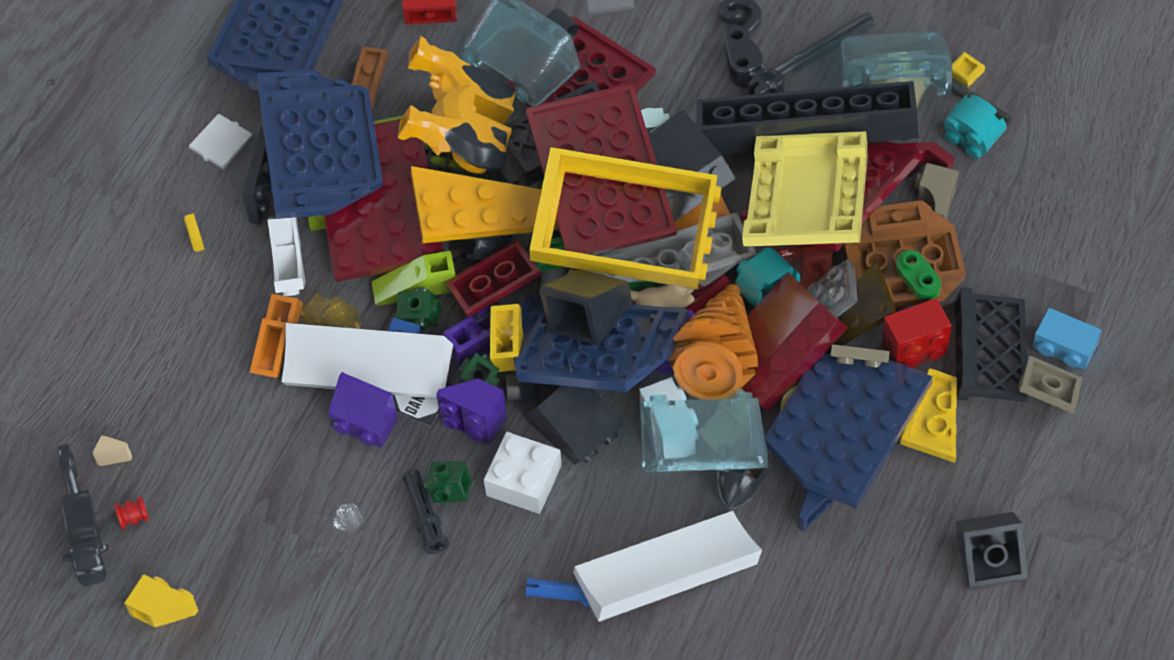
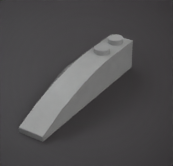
[586,212,757,283]

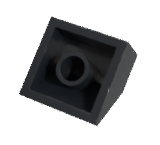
[956,512,1028,588]

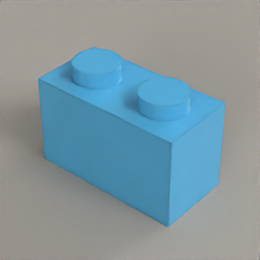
[1032,308,1102,370]

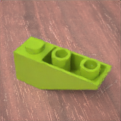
[372,251,455,306]

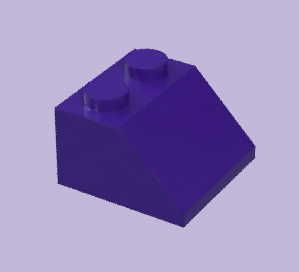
[328,372,398,448]

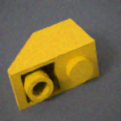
[125,574,198,627]

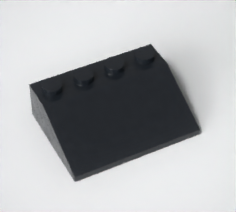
[648,110,735,222]

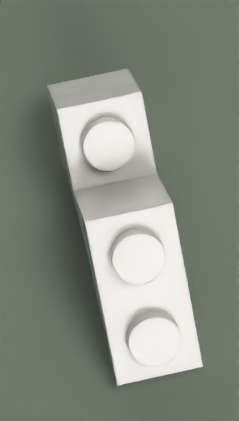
[268,216,306,296]

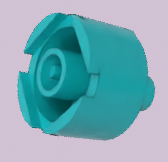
[943,95,1006,160]
[735,247,800,308]

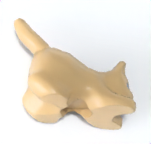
[630,284,694,309]

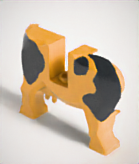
[398,36,515,173]

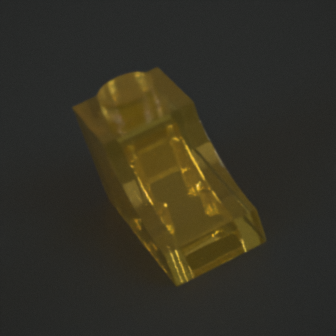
[300,293,361,329]

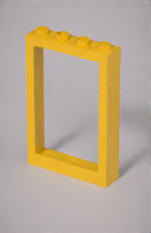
[530,147,722,289]

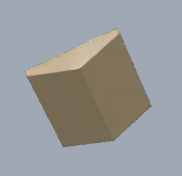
[1018,356,1082,413]

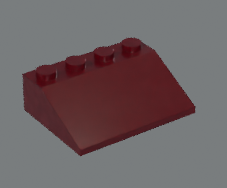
[741,272,848,412]

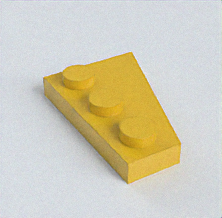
[900,368,957,463]

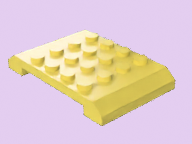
[742,132,867,247]

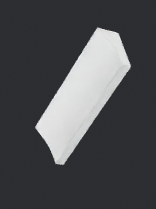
[281,323,453,399]
[573,511,762,622]

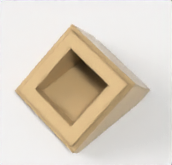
[93,435,132,466]

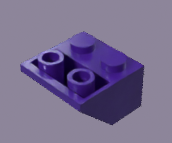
[436,379,507,444]

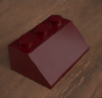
[445,240,541,319]

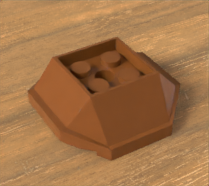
[844,200,966,307]

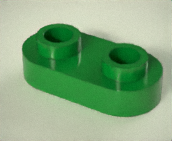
[896,250,941,301]

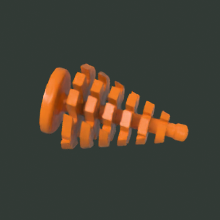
[668,284,758,401]

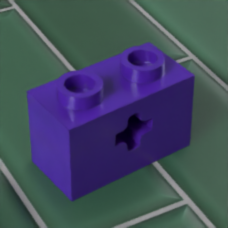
[443,305,491,368]

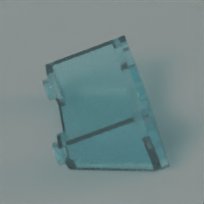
[460,0,581,107]
[839,31,952,95]
[641,393,768,472]

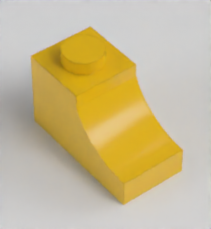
[490,304,523,372]

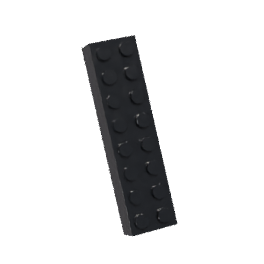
[697,81,919,155]

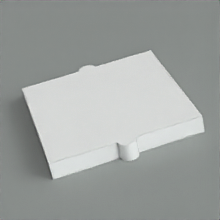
[189,114,253,169]

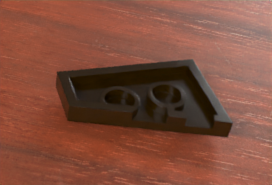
[825,263,897,354]

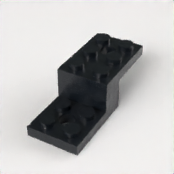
[242,126,271,224]

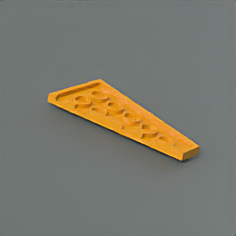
[411,166,559,243]

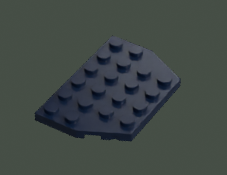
[207,0,344,90]
[257,70,383,219]
[511,295,689,392]
[764,356,933,509]

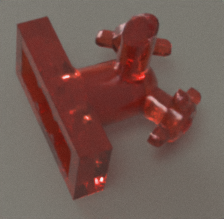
[775,244,832,292]

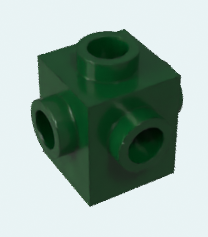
[396,288,442,330]
[458,353,500,386]
[424,461,472,503]

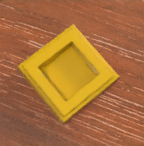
[947,52,985,88]
[184,213,205,252]

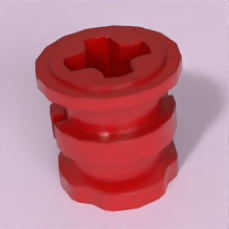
[114,496,149,531]

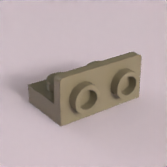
[831,345,890,368]

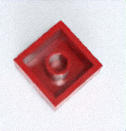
[881,298,951,369]

